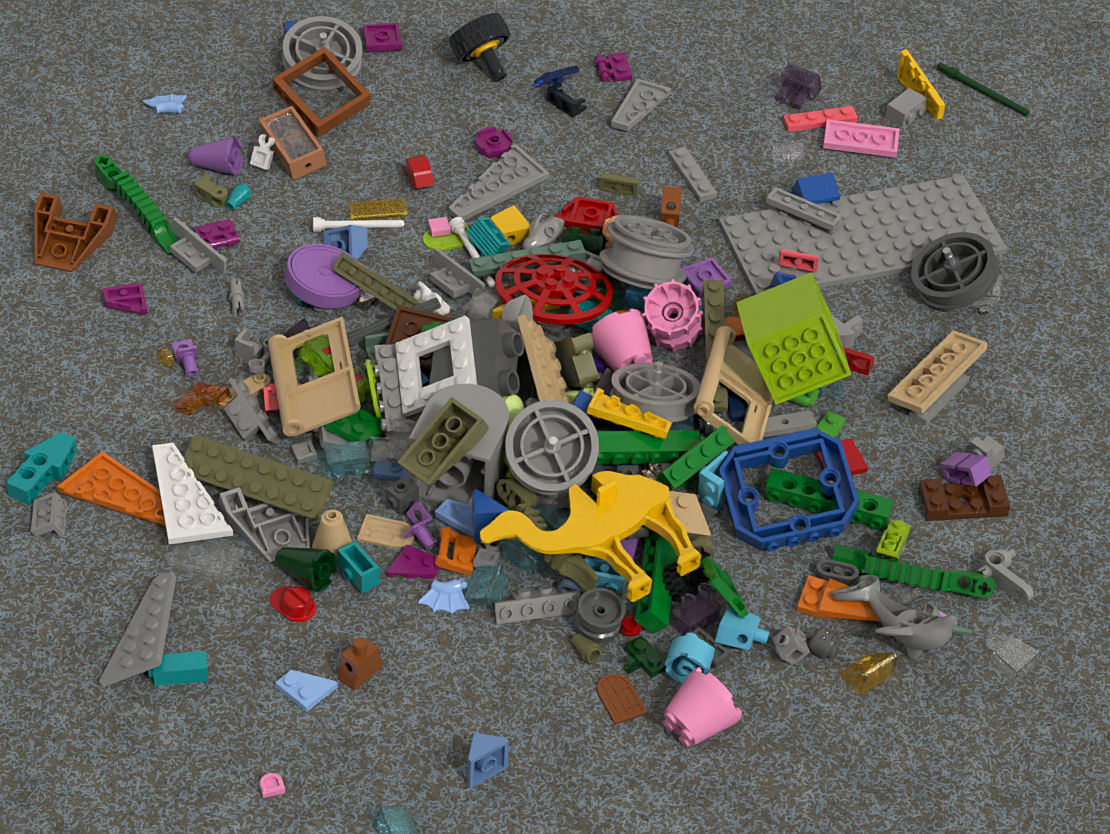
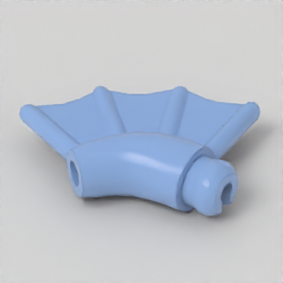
[143,94,187,114]
[418,578,470,614]

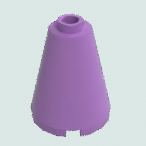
[189,137,243,175]

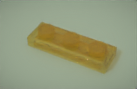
[349,198,408,220]

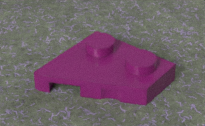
[103,283,148,315]
[386,544,442,579]

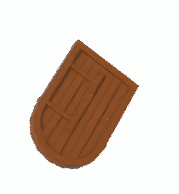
[597,674,648,725]

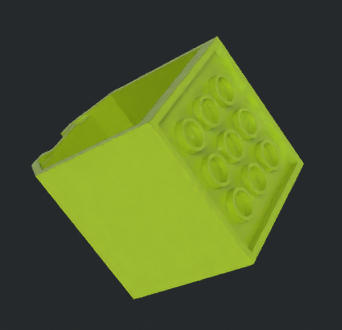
[736,272,852,405]

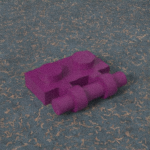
[595,53,632,82]
[193,219,240,250]

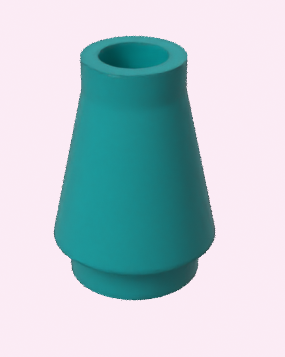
[225,183,251,210]

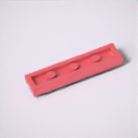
[783,106,858,132]

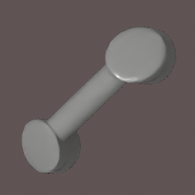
[248,338,271,374]

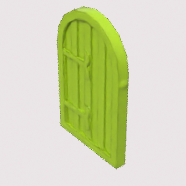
[423,223,469,251]
[366,364,382,419]

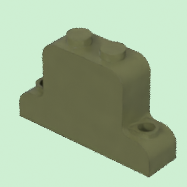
[553,333,598,390]

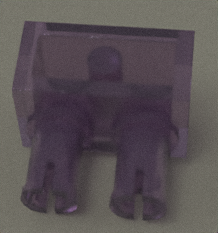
[775,63,822,110]
[670,583,721,636]

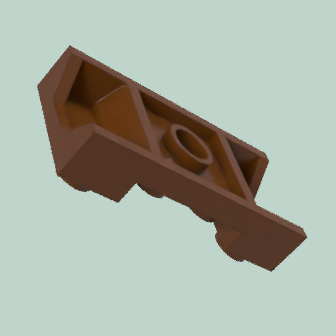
[918,475,1010,521]

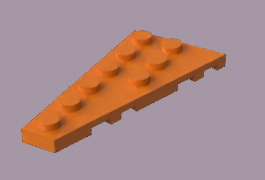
[57,451,166,526]

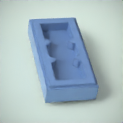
[373,458,409,481]

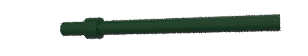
[937,62,1030,116]

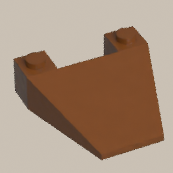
[34,192,118,272]

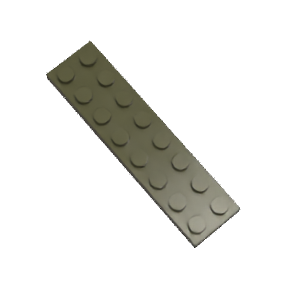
[183,435,334,521]

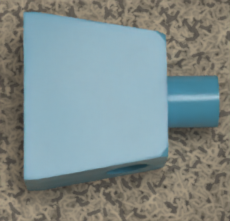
[715,604,770,650]

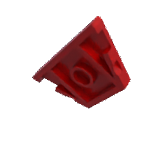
[554,196,619,232]

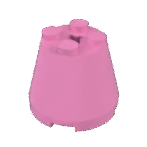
[591,309,653,372]
[663,667,742,748]

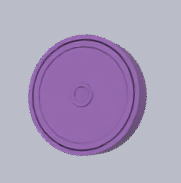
[284,244,362,308]

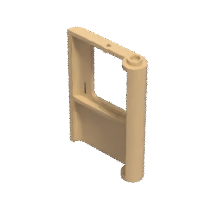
[694,326,773,445]

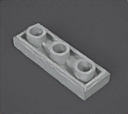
[763,410,817,438]

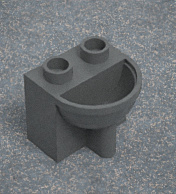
[429,318,536,409]

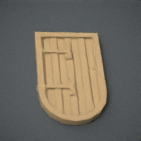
[357,514,415,549]

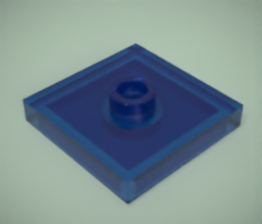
[534,65,579,87]

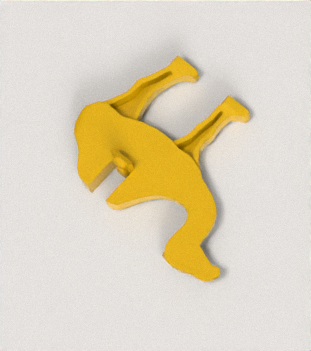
[480,471,701,602]

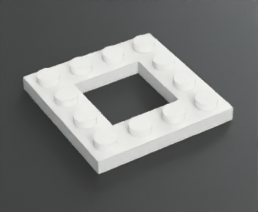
[395,316,477,417]

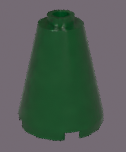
[275,547,337,592]

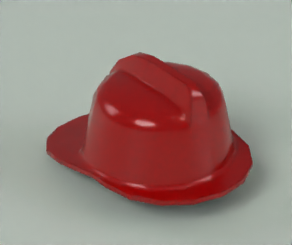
[269,586,317,623]

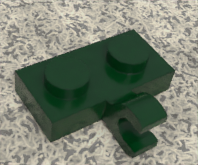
[623,636,666,678]

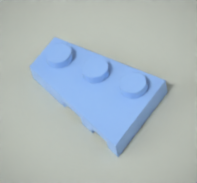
[435,499,485,545]

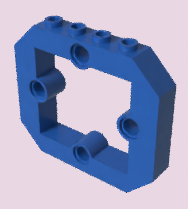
[719,428,859,551]

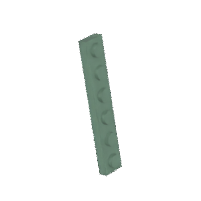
[468,240,586,277]

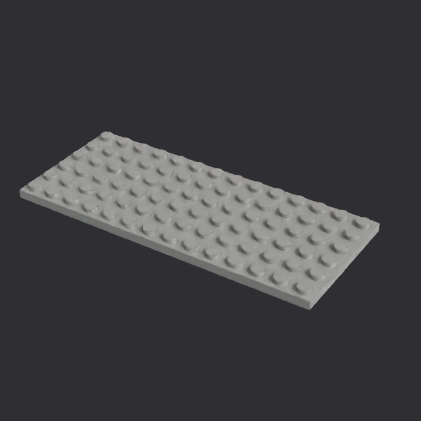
[718,175,1007,295]

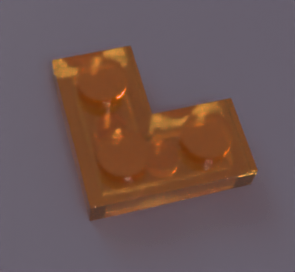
[174,382,231,415]

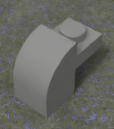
[832,315,863,348]
[970,436,1005,469]

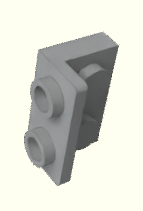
[31,492,68,537]

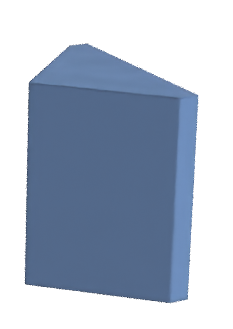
[467,733,509,788]

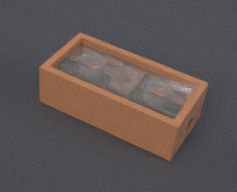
[259,106,327,179]

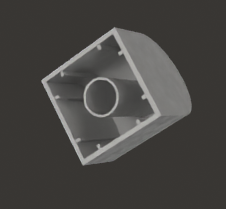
[409,384,509,505]

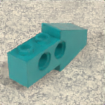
[6,432,77,505]

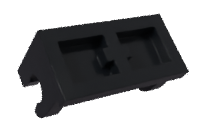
[547,82,587,118]

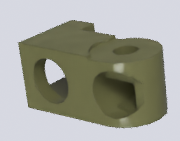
[194,174,228,208]

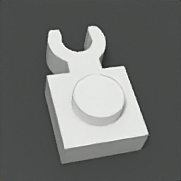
[250,134,275,170]

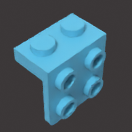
[698,451,730,511]

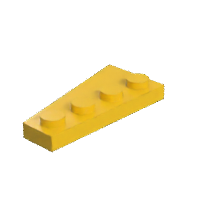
[896,49,945,120]
[587,388,672,439]

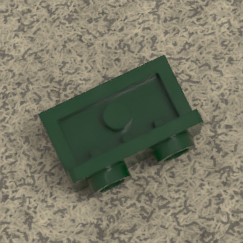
[564,226,604,255]

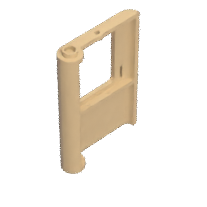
[268,316,360,436]

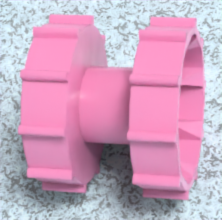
[642,279,704,353]

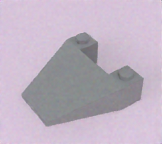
[218,468,310,563]

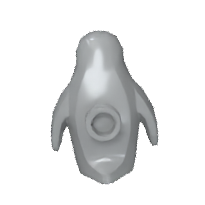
[522,214,564,250]

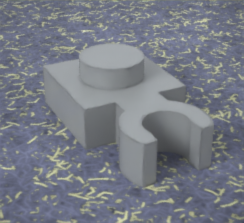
[473,543,501,571]

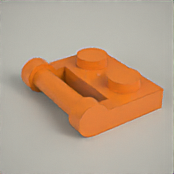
[435,527,477,576]

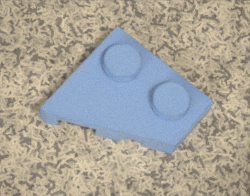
[275,670,338,712]

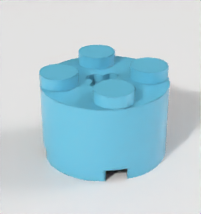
[665,633,715,683]

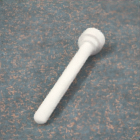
[313,217,405,233]
[449,217,495,288]

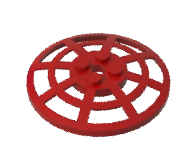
[495,254,613,325]

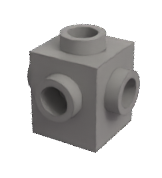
[772,626,810,665]

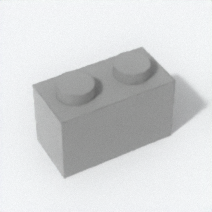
[885,88,927,128]

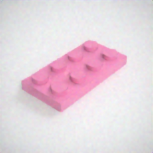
[823,119,900,158]

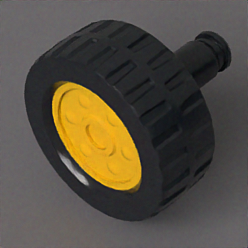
[449,13,510,82]

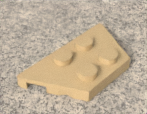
[669,491,710,537]

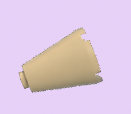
[312,510,352,567]

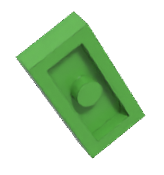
[816,411,846,438]

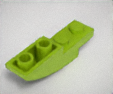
[876,520,911,559]

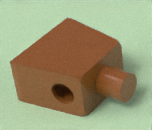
[660,186,682,228]
[338,637,383,691]

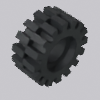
[663,562,700,602]

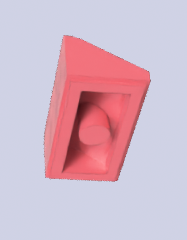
[778,249,819,272]

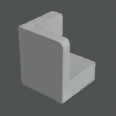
[235,328,263,362]

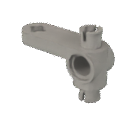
[975,546,1034,604]

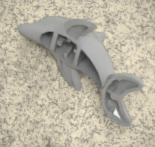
[831,575,957,660]

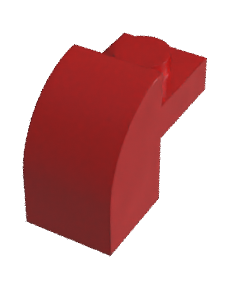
[402,155,435,189]

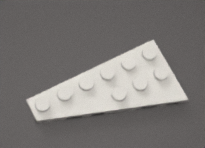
[152,443,233,544]

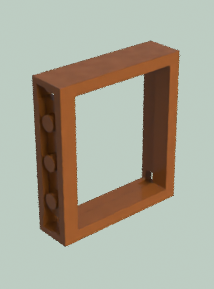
[272,47,371,137]

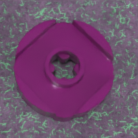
[475,127,512,158]

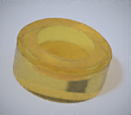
[157,347,174,368]

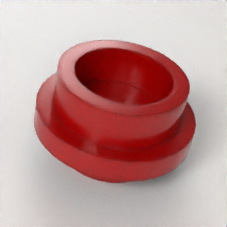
[620,616,642,637]

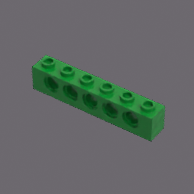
[764,468,893,531]

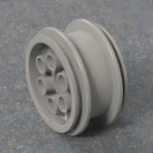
[599,215,694,290]

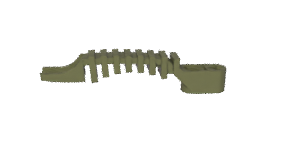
[497,478,599,592]

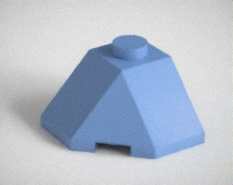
[323,225,368,260]

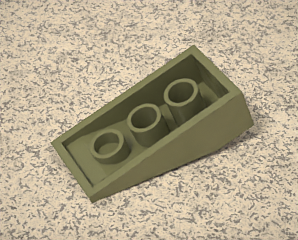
[397,397,489,487]

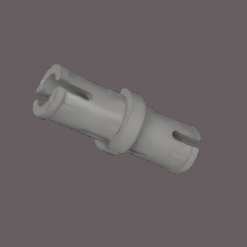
[229,278,245,315]

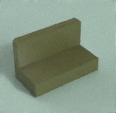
[600,173,640,197]

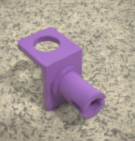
[172,339,199,377]
[403,501,437,550]

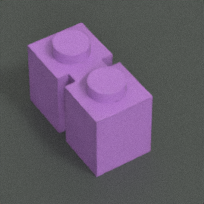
[940,452,992,486]

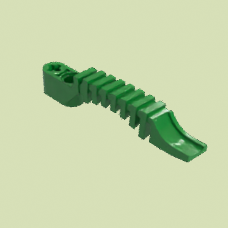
[95,154,179,256]
[832,544,996,598]

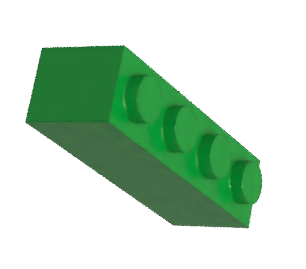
[654,425,735,491]

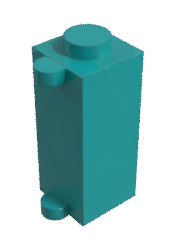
[148,651,208,686]

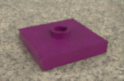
[363,23,402,52]

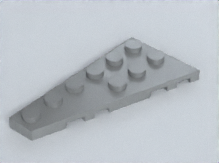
[448,143,549,221]
[99,572,176,687]

